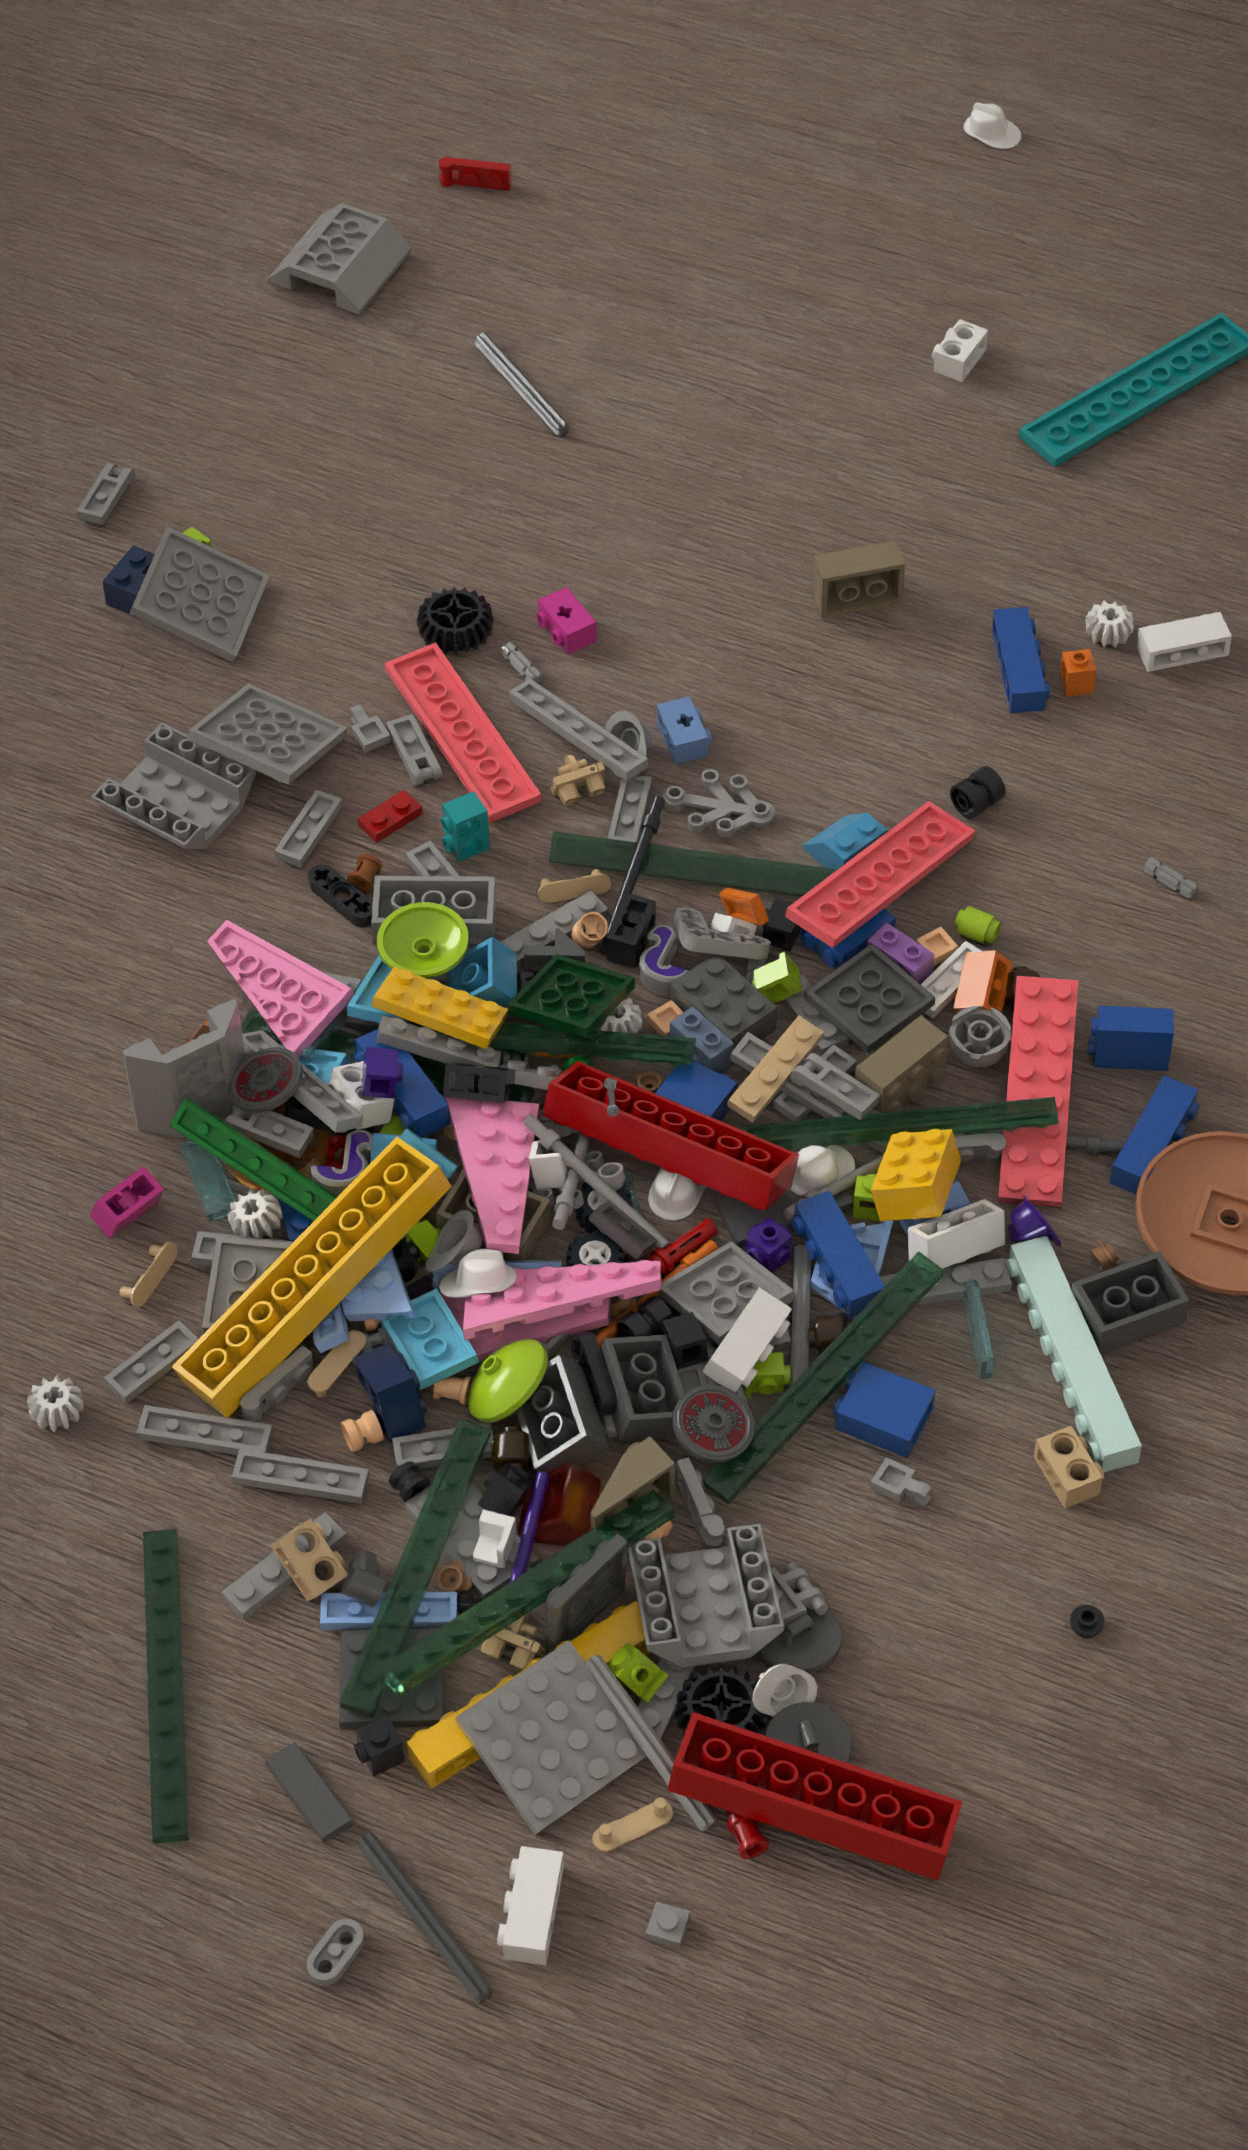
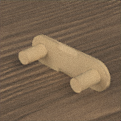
[538,869,611,903]
[119,1242,178,1308]
[307,1330,366,1398]
[592,1797,674,1852]

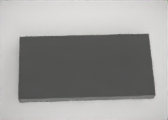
[713,1189,854,1247]

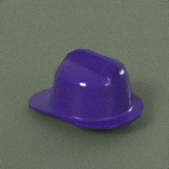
[1008,1195,1061,1247]

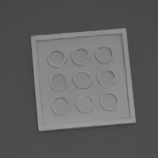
[129,526,270,662]
[188,683,348,785]
[455,1640,647,1835]

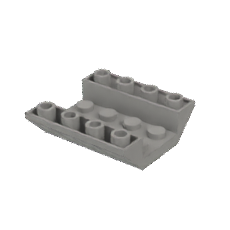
[268,203,412,315]
[91,722,256,849]
[122,998,246,1138]
[627,1524,784,1667]

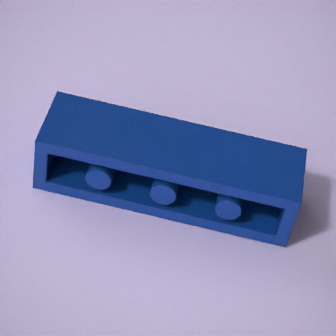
[992,607,1050,713]
[354,1029,450,1138]
[1110,1076,1200,1194]
[791,1190,886,1319]

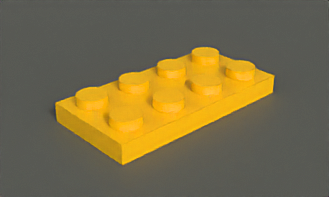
[371,967,508,1049]

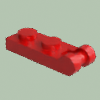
[438,157,512,191]

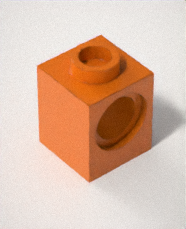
[1059,649,1096,696]

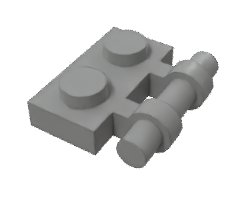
[771,1562,828,1627]

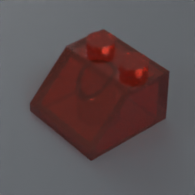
[517,1462,601,1547]

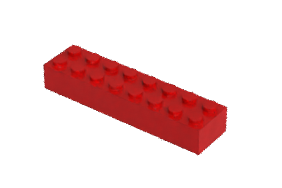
[542,1061,800,1211]
[667,1712,963,1881]

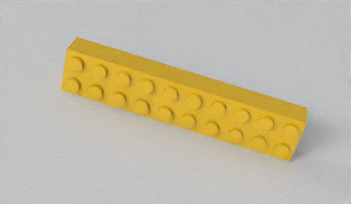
[172,1137,452,1418]

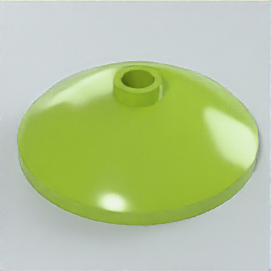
[377,902,469,978]
[468,1339,548,1423]

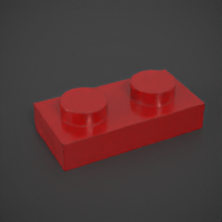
[358,790,423,843]

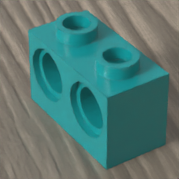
[440,791,490,863]

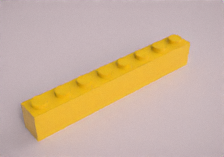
[406,1601,651,1789]

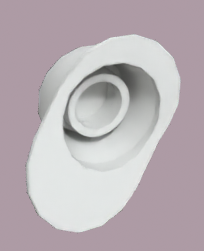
[964,102,1021,150]
[790,1144,855,1196]
[648,1167,706,1221]
[439,1249,517,1298]
[752,1664,817,1717]

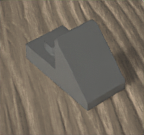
[524,928,585,974]

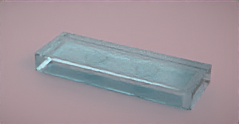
[179,1140,236,1222]
[963,1279,994,1380]

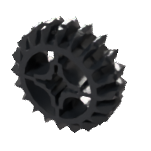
[417,586,494,655]
[675,1664,767,1737]

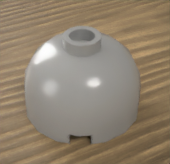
[949,1006,1011,1068]

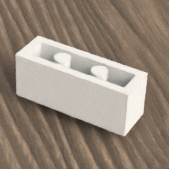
[1136,612,1232,672]
[908,1199,1005,1274]
[702,1287,792,1393]
[497,1846,564,1966]

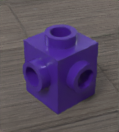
[746,1217,792,1273]

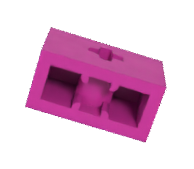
[536,587,597,655]
[90,1166,164,1239]

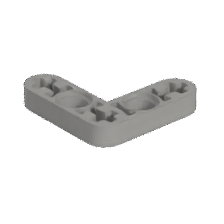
[673,907,771,960]

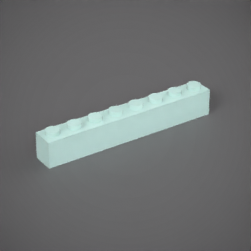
[1006,1236,1142,1473]

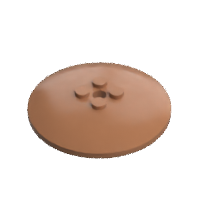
[1135,1131,1248,1295]

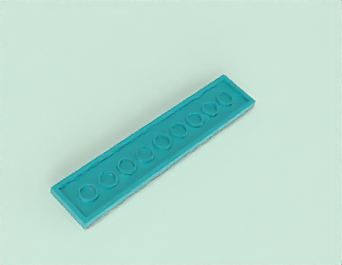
[1019,312,1248,467]

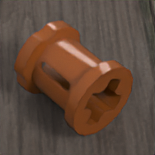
[347,853,383,893]

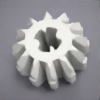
[1085,600,1134,648]
[597,998,642,1047]
[227,1188,283,1238]
[27,1375,84,1433]

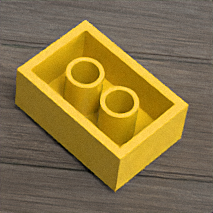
[871,1129,961,1221]

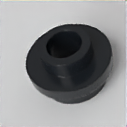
[1070,1605,1104,1639]

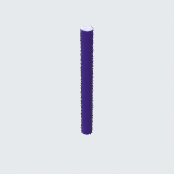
[507,1472,550,1597]

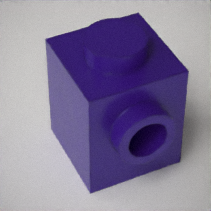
[362,1047,403,1099]

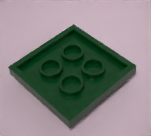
[508,954,635,1038]

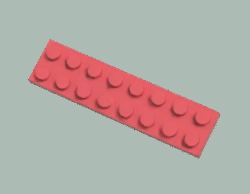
[385,643,542,823]
[785,801,976,948]
[998,976,1079,1207]

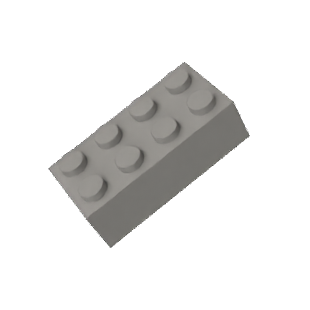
[371,876,496,945]

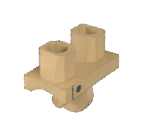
[550,754,605,806]
[481,1611,546,1671]

